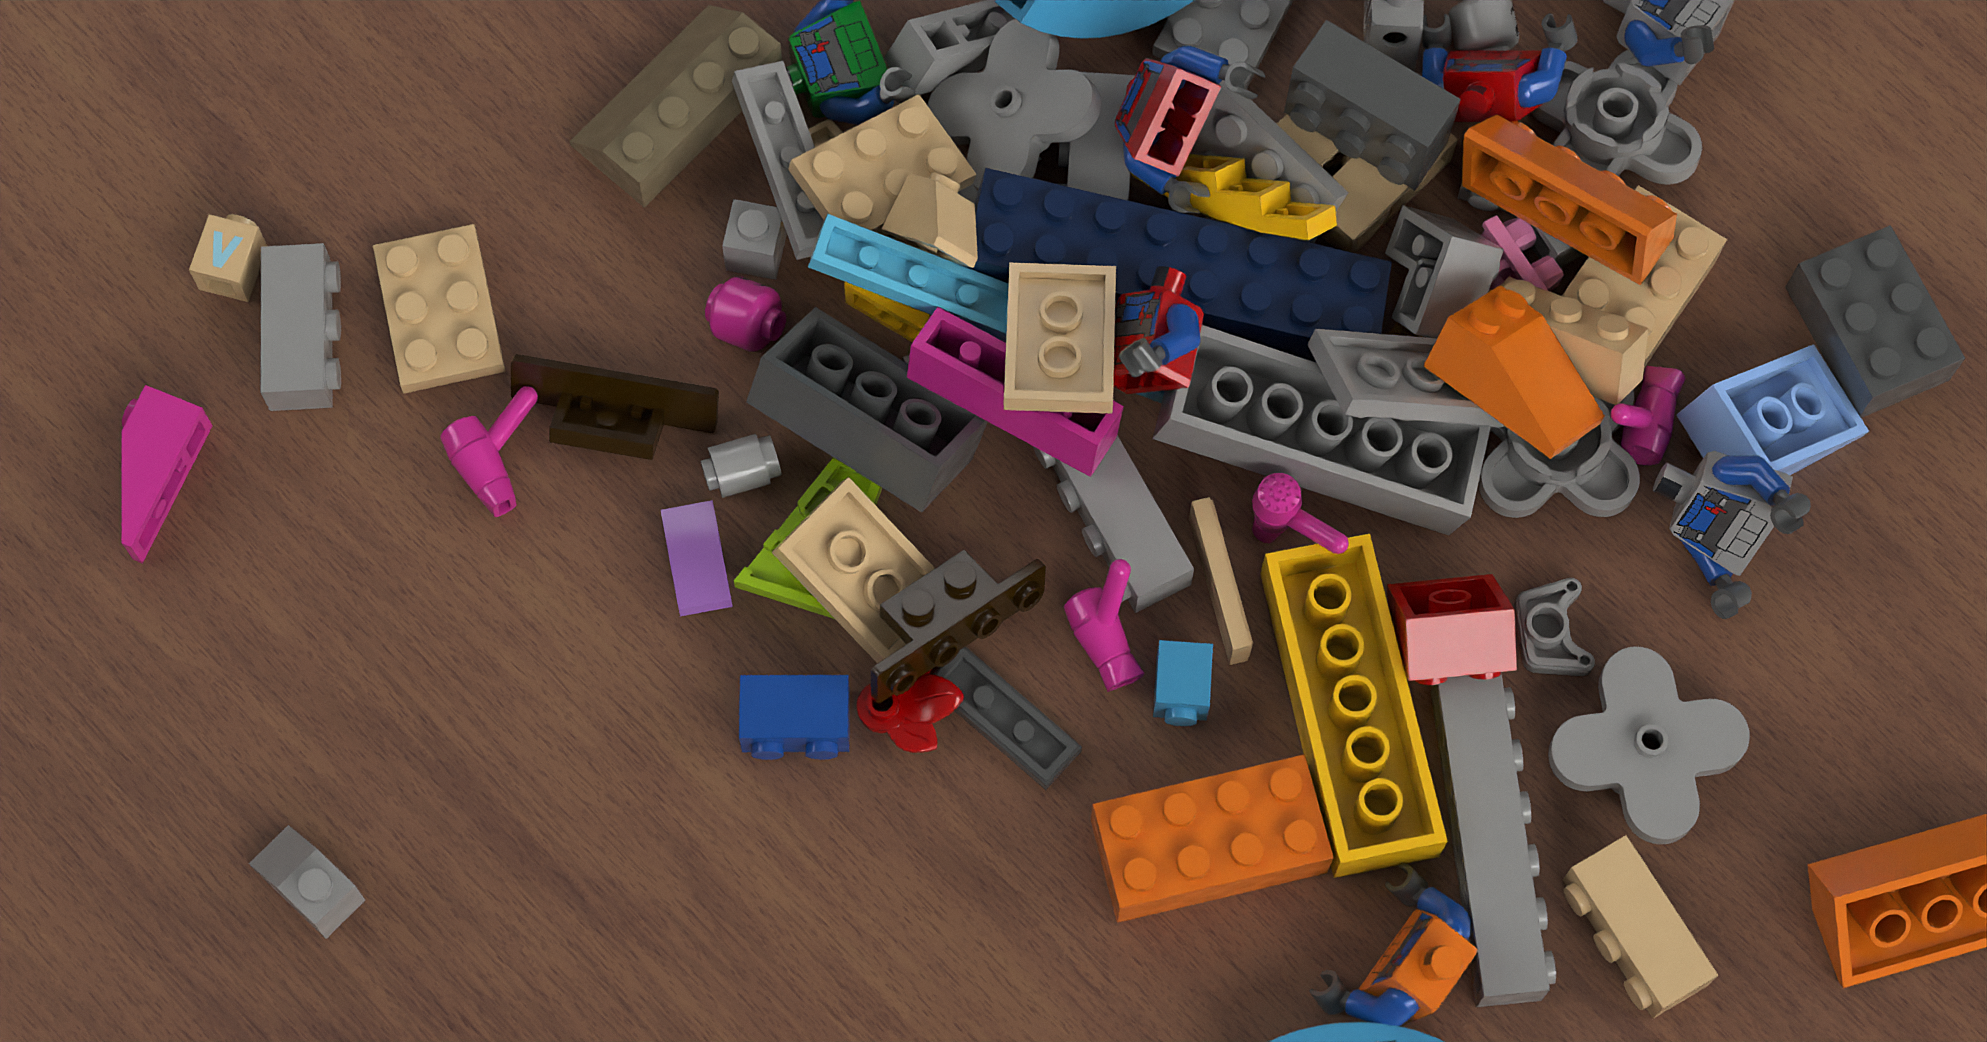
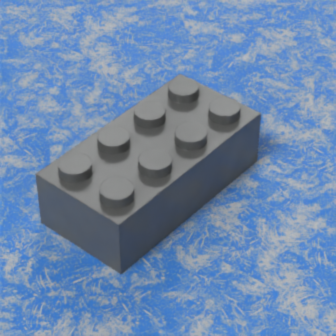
[746,307,988,512]

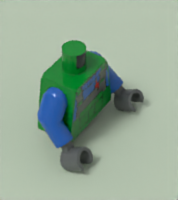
[786,0,916,125]

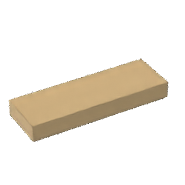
[1189,497,1253,665]

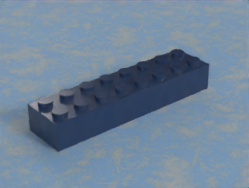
[962,168,1392,363]

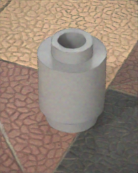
[700,434,782,498]

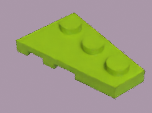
[734,457,882,619]

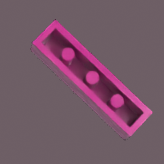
[907,307,1124,477]

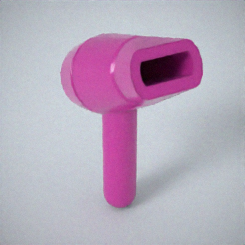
[1611,366,1686,466]
[440,386,538,517]
[1252,473,1349,554]
[1064,559,1145,692]

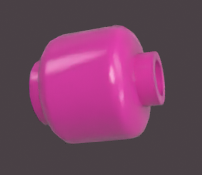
[705,276,786,352]

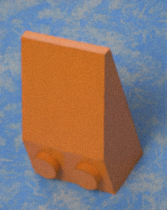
[1423,285,1605,459]

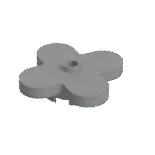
[927,19,1101,189]
[1531,50,1702,184]
[1478,390,1640,518]
[1548,647,1750,844]

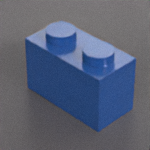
[739,675,850,760]

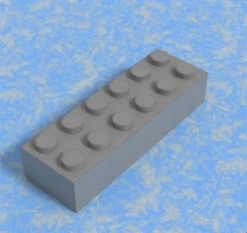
[1153,325,1491,535]

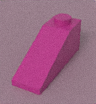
[121,385,213,564]

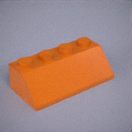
[1462,115,1677,285]
[1807,814,1987,988]

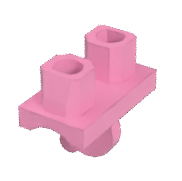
[1481,215,1564,292]

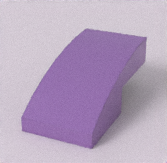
[661,500,733,617]

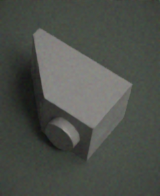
[249,825,365,939]

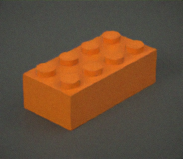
[1091,754,1334,923]

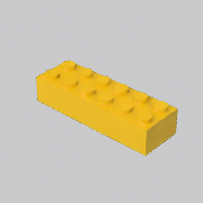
[1260,533,1448,878]

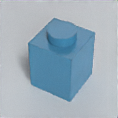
[1153,640,1213,726]

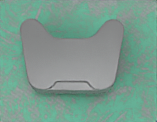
[1513,578,1595,676]

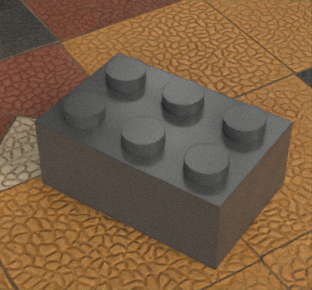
[1284,20,1461,190]
[1785,225,1965,418]

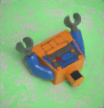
[1309,863,1478,1026]

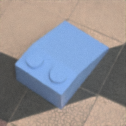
[1676,344,1869,475]

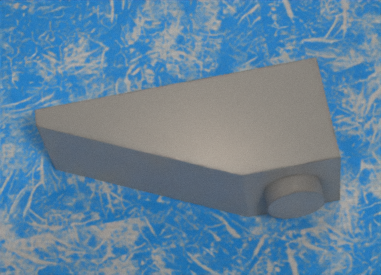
[884,0,1015,95]

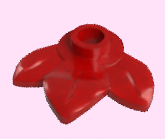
[856,669,964,753]

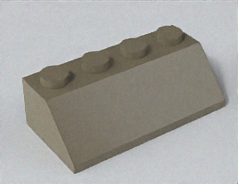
[570,5,782,208]

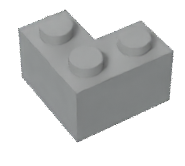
[1385,205,1504,339]

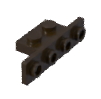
[511,354,719,460]
[871,550,1046,703]

